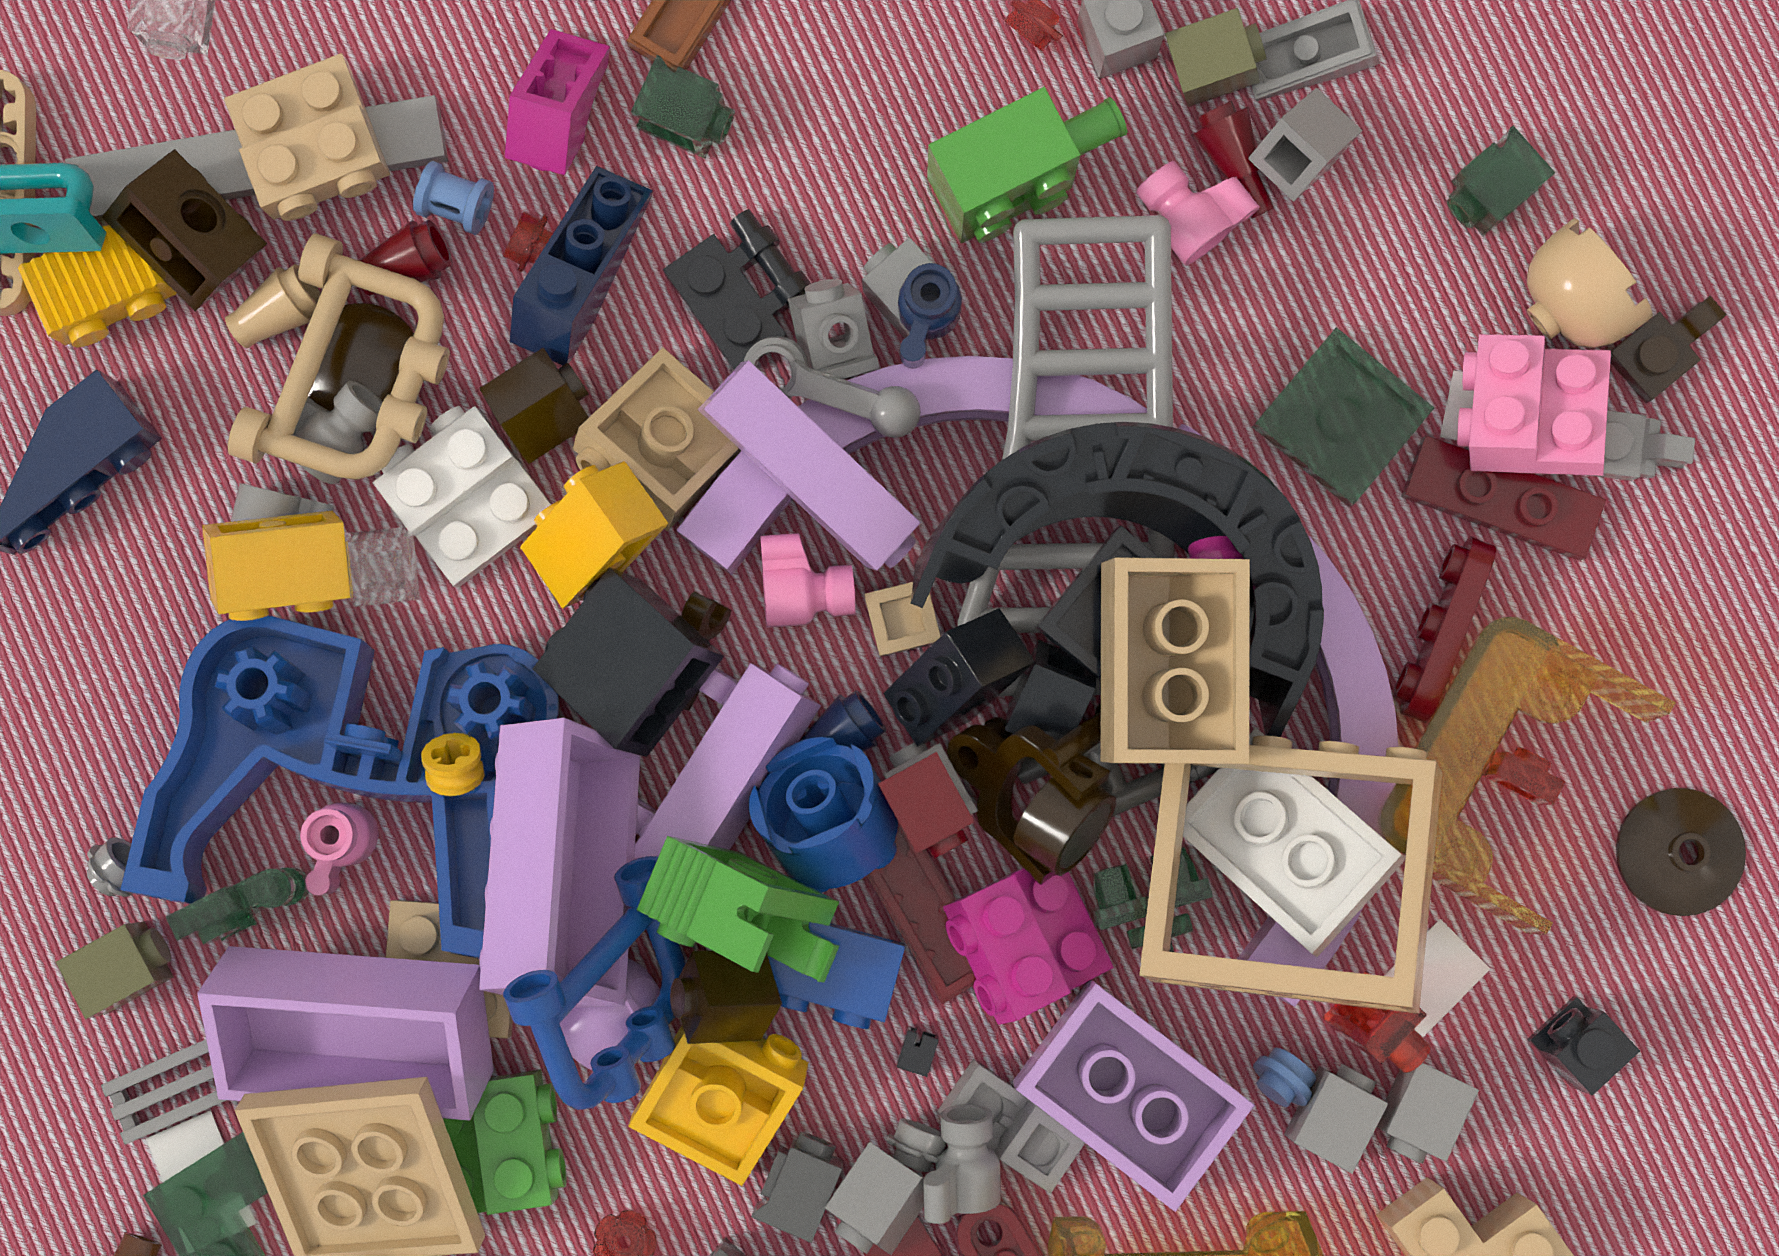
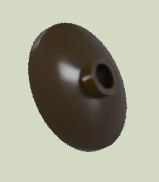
[1616,788,1746,916]

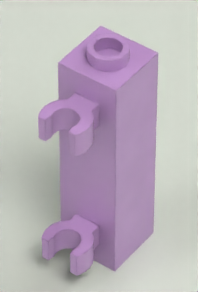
[698,360,921,571]
[634,663,821,860]

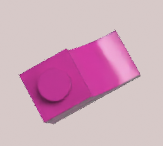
[505,29,610,175]

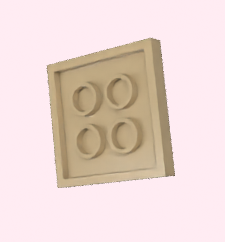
[234,1077,485,1256]

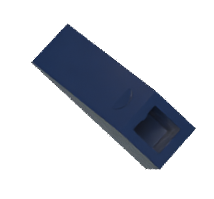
[509,166,653,366]
[0,369,162,555]

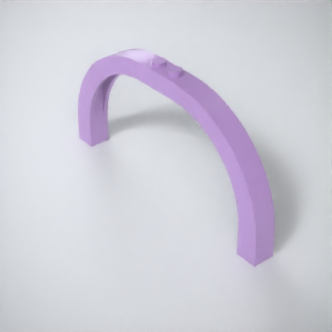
[677,356,1398,1007]

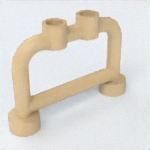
[228,233,450,480]

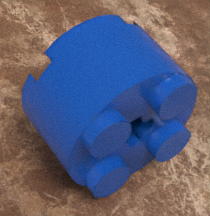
[749,737,898,893]

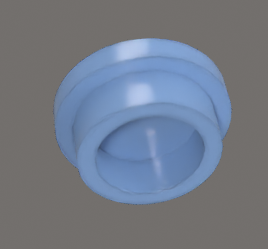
[1253,1047,1316,1107]

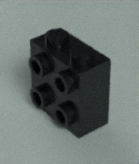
[532,567,724,757]

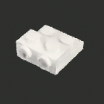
[372,406,551,589]

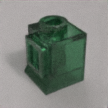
[631,55,735,159]
[1447,125,1555,236]

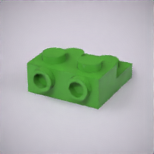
[443,1069,567,1215]

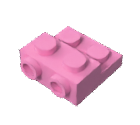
[1457,334,1611,476]

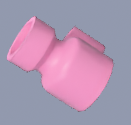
[1136,161,1260,266]
[760,533,855,628]
[300,803,379,895]

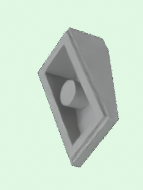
[1252,0,1380,101]

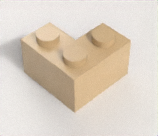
[1376,1177,1574,1256]

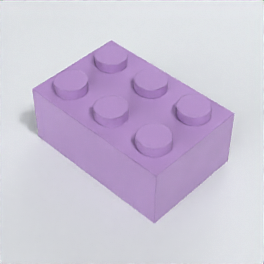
[1013,980,1255,1212]

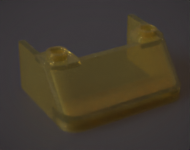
[1378,617,1676,934]

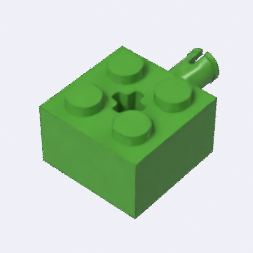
[927,86,1128,244]

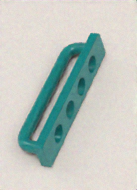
[0,163,106,254]

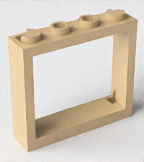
[1139,736,1442,1014]

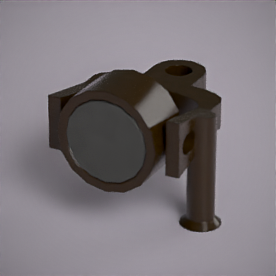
[947,703,1117,885]

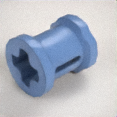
[413,161,494,235]

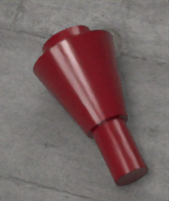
[1191,101,1274,219]

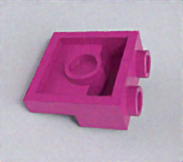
[943,868,1114,1025]

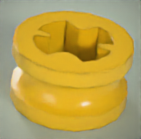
[421,733,485,796]

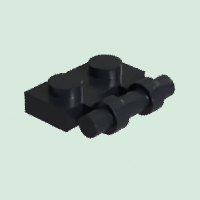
[663,209,811,370]

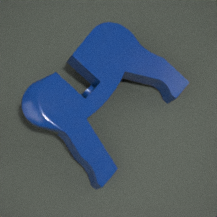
[120,615,560,959]

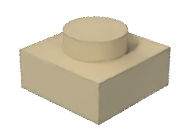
[864,582,941,657]

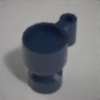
[898,263,962,369]

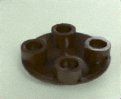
[308,303,414,411]

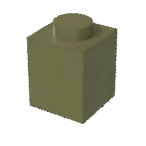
[1165,8,1267,107]
[56,921,174,1020]

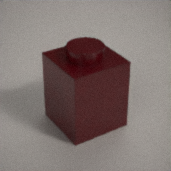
[878,752,975,859]

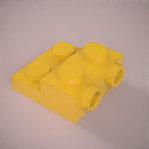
[628,1025,809,1186]

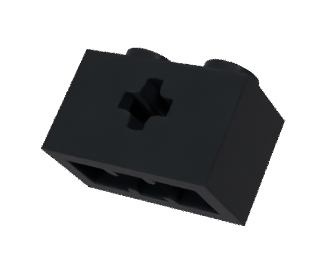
[883,608,1035,747]

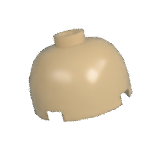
[1527,218,1653,348]

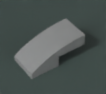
[937,1059,1085,1194]

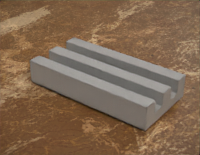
[101,1039,227,1145]

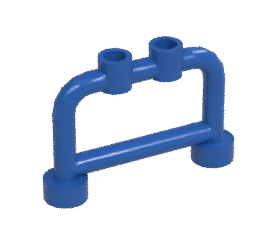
[503,856,685,1110]

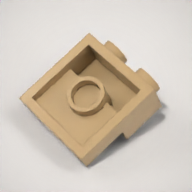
[224,53,391,221]
[573,348,741,531]

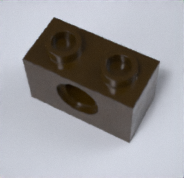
[102,149,267,311]

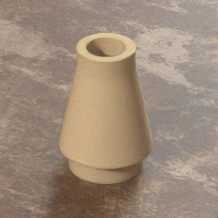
[225,264,321,349]

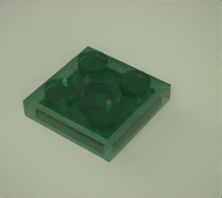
[1252,327,1434,508]

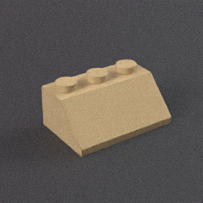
[1101,558,1250,764]

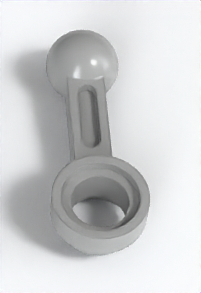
[744,336,921,438]

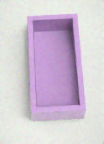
[479,718,640,1008]
[197,946,494,1120]

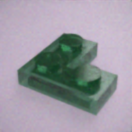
[143,1132,268,1256]

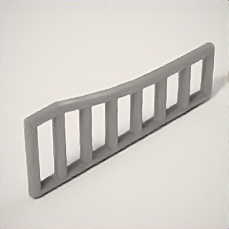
[958,215,1175,696]

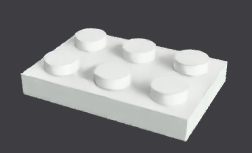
[1183,728,1406,957]

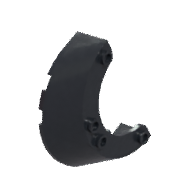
[910,422,1324,737]

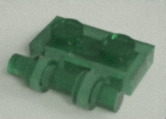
[166,867,309,945]

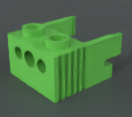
[637,836,839,983]

